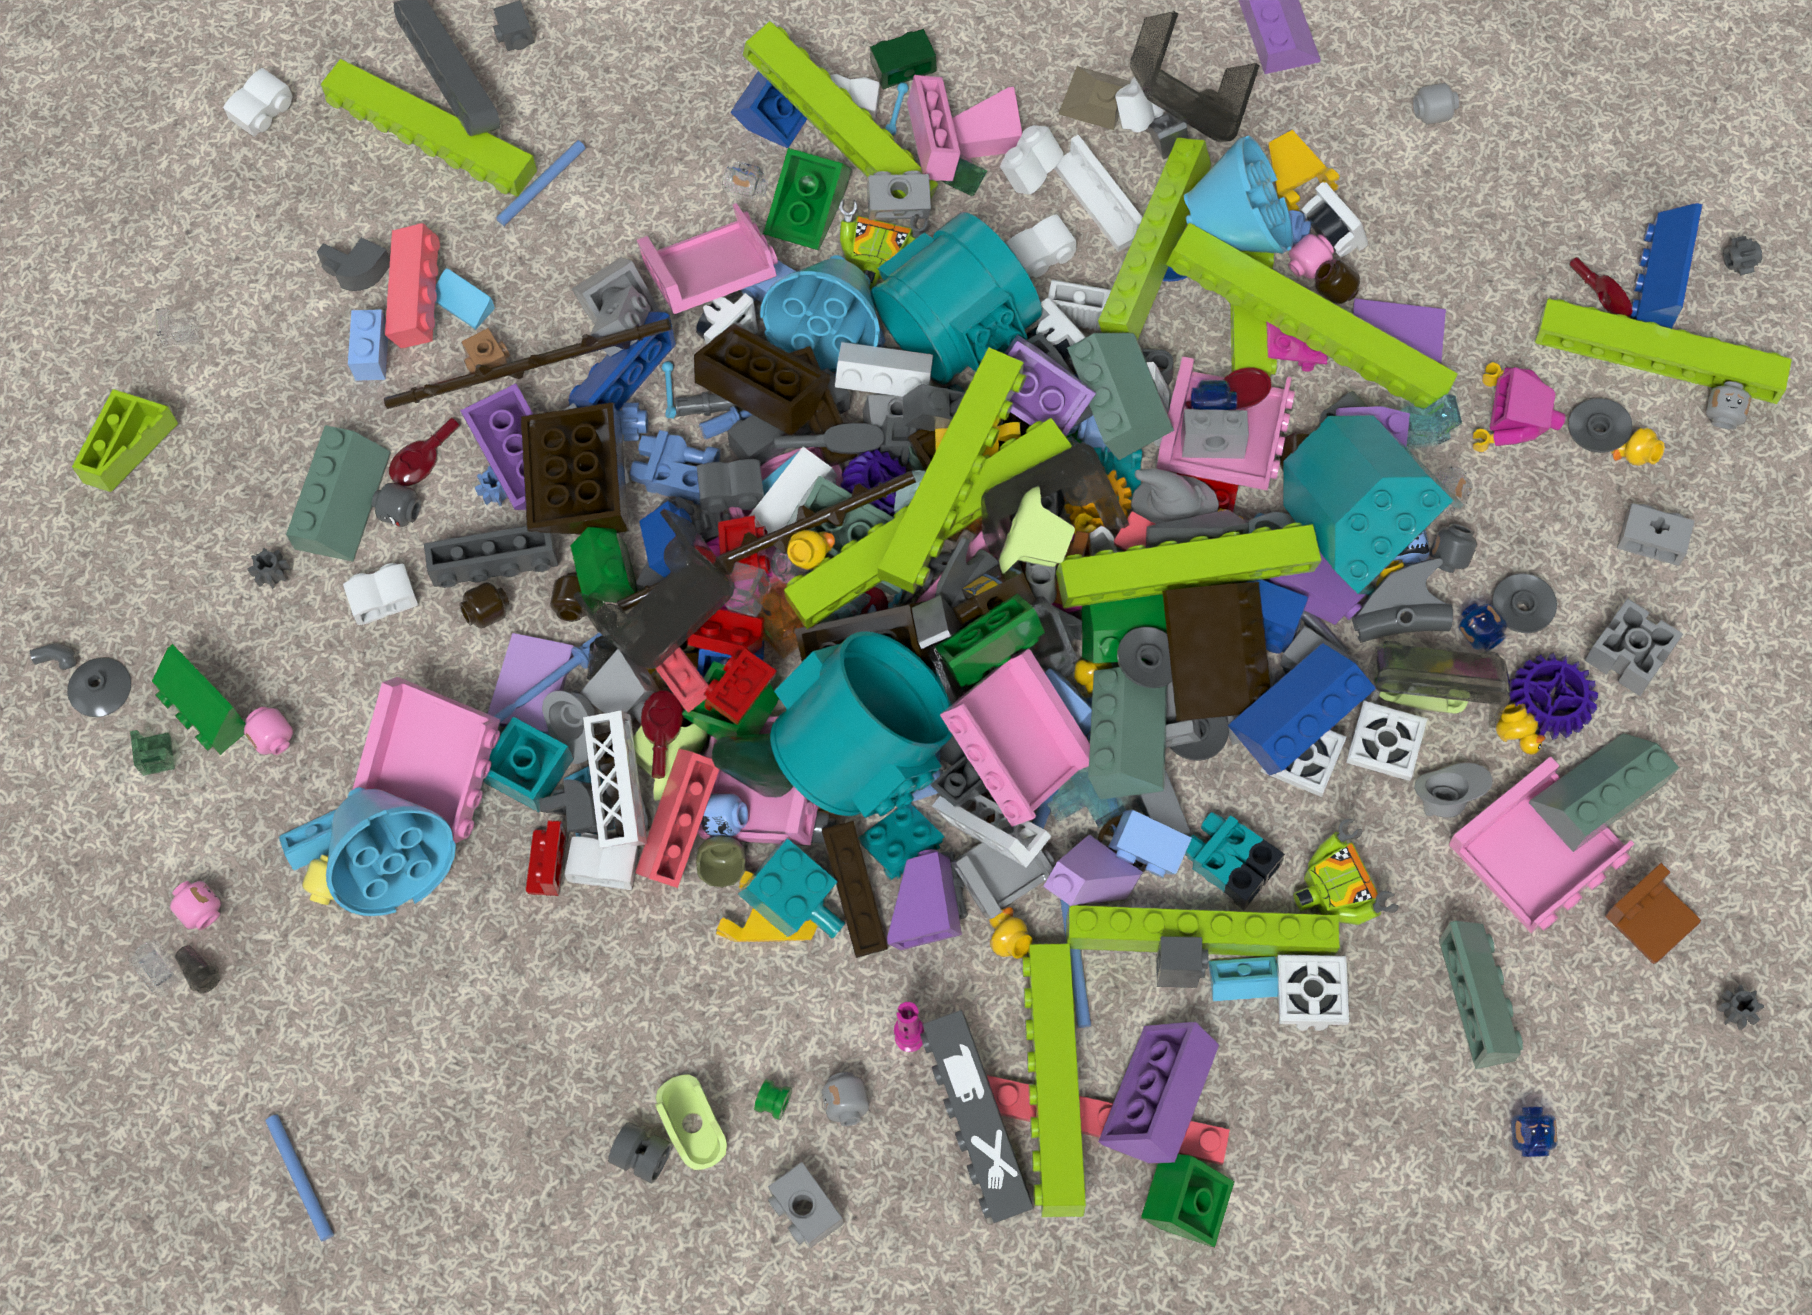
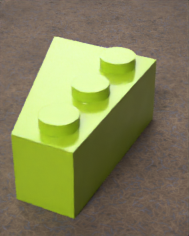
[72,389,178,492]

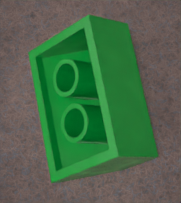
[935,593,1045,687]
[152,644,246,755]

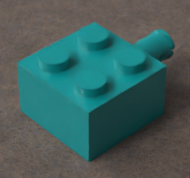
[483,717,574,813]
[738,838,845,939]

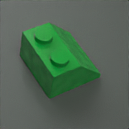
[570,527,638,603]
[682,661,779,752]
[1141,1154,1235,1248]

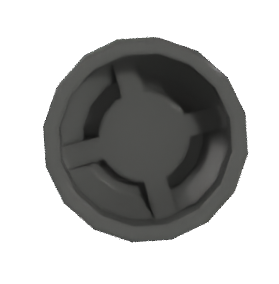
[608,1122,672,1184]

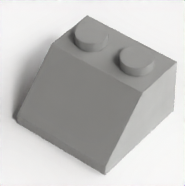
[572,257,661,324]

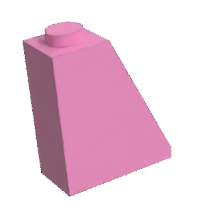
[952,87,1022,159]

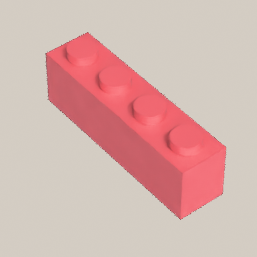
[385,223,440,348]
[635,749,722,888]

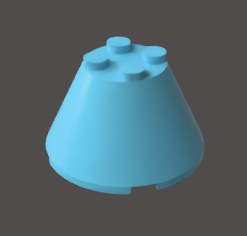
[1184,135,1293,254]
[760,255,880,372]
[326,787,456,916]

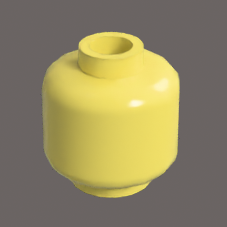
[302,854,334,905]

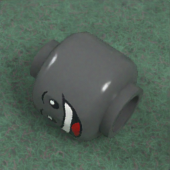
[372,483,421,527]

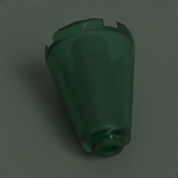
[712,733,793,798]

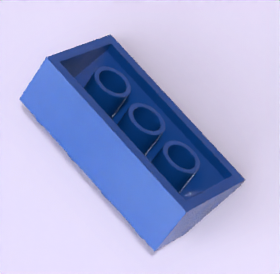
[1630,203,1703,329]
[568,312,676,410]
[1228,643,1376,776]

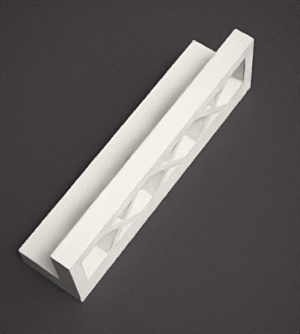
[1054,135,1143,252]
[583,711,647,848]
[932,795,1051,868]

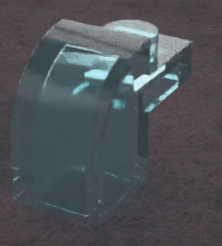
[1400,394,1462,449]
[1047,772,1126,828]

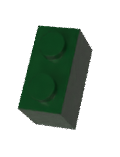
[870,29,937,90]

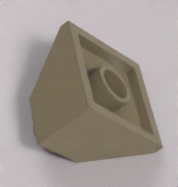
[1059,66,1131,130]

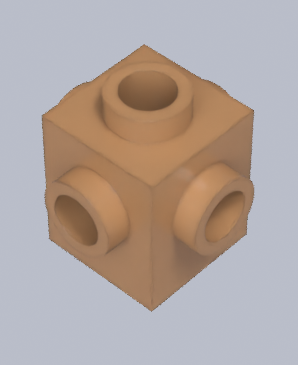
[461,328,510,384]

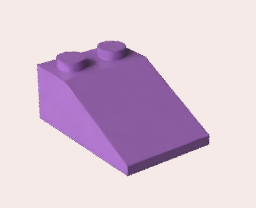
[1004,334,1096,437]

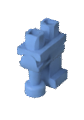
[630,430,720,506]

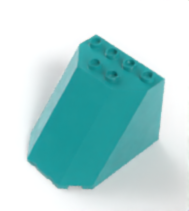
[1283,415,1464,595]

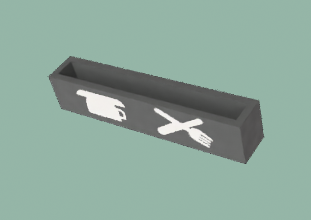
[920,1010,1035,1223]

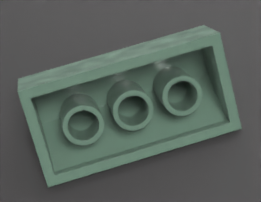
[1067,333,1174,460]
[286,425,391,562]
[786,476,902,595]
[1088,667,1167,800]
[1529,733,1679,852]
[1439,921,1523,1069]

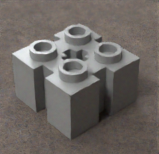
[1585,598,1683,696]

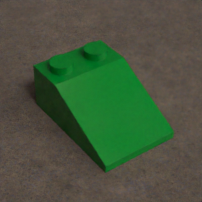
[763,148,852,251]

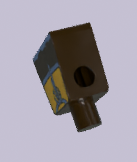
[953,564,1036,625]

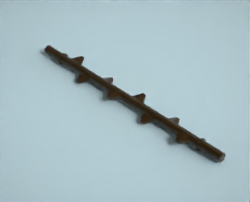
[384,318,672,409]
[617,471,916,612]

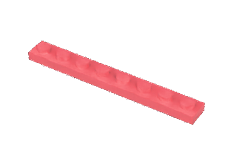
[987,1075,1230,1165]

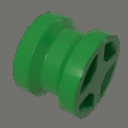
[754,1078,792,1121]

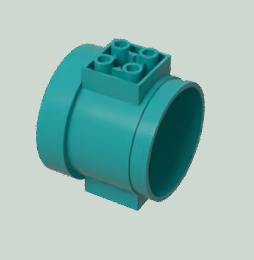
[871,212,1042,385]
[770,632,953,818]

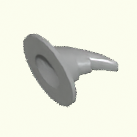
[1131,468,1219,524]

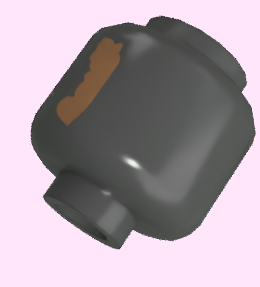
[1430,523,1477,573]

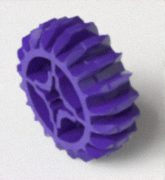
[840,450,907,518]
[1508,653,1598,740]

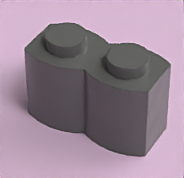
[697,459,764,513]

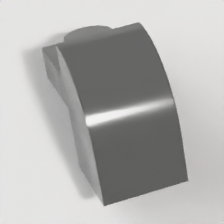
[317,237,390,291]
[540,779,614,834]

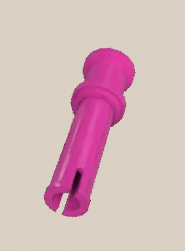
[894,1002,924,1052]

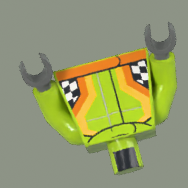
[839,199,931,290]
[1293,819,1399,925]

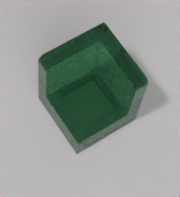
[942,154,987,196]
[130,730,175,776]

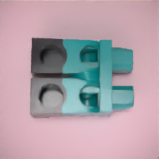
[1185,812,1285,911]

